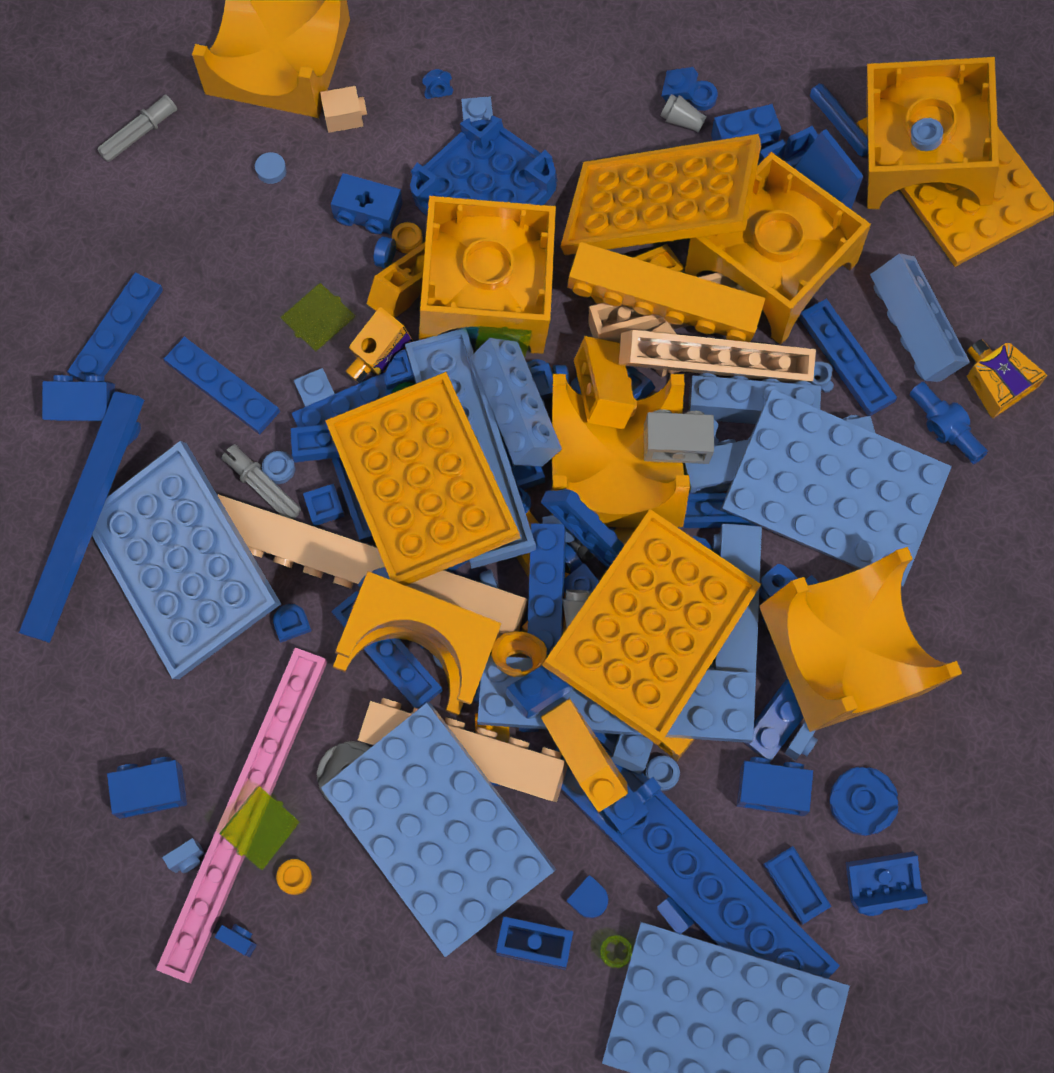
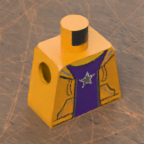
[345,307,414,384]
[967,339,1047,419]

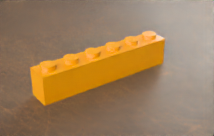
[567,242,765,342]

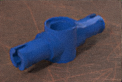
[909,382,988,465]

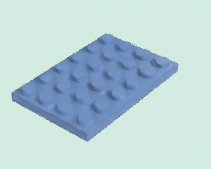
[720,389,952,587]
[92,441,281,679]
[321,702,557,957]
[602,922,850,1073]

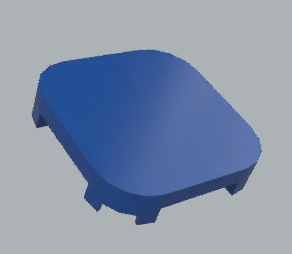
[410,115,557,216]

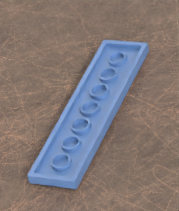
[405,328,536,569]
[477,656,755,743]

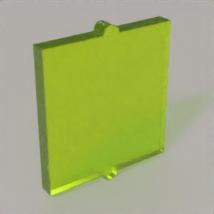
[281,283,355,352]
[474,326,532,358]
[219,786,300,870]

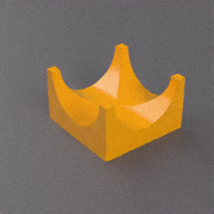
[192,0,350,118]
[866,57,999,209]
[685,152,871,345]
[419,196,556,354]
[552,374,690,527]
[759,547,962,732]
[333,571,502,715]

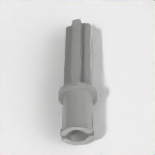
[97,94,177,162]
[222,444,301,519]

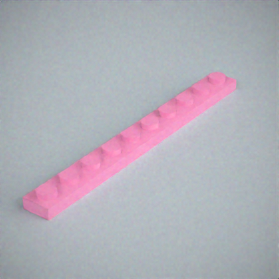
[156,648,327,984]

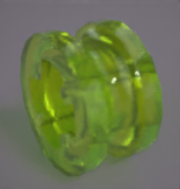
[600,935,632,969]

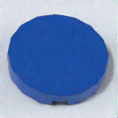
[829,767,899,836]

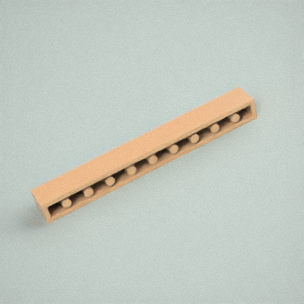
[218,494,529,639]

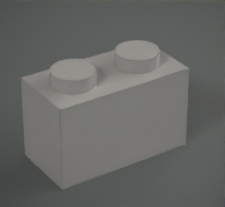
[644,409,714,464]

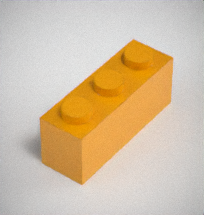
[574,336,637,429]

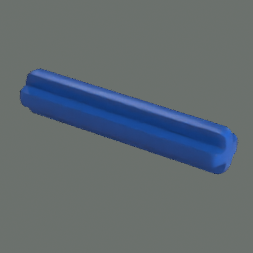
[810,83,868,157]

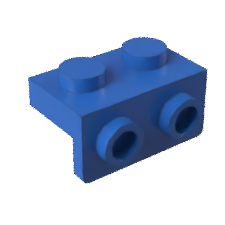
[846,851,928,916]

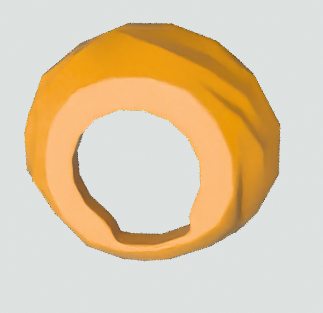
[491,631,547,677]

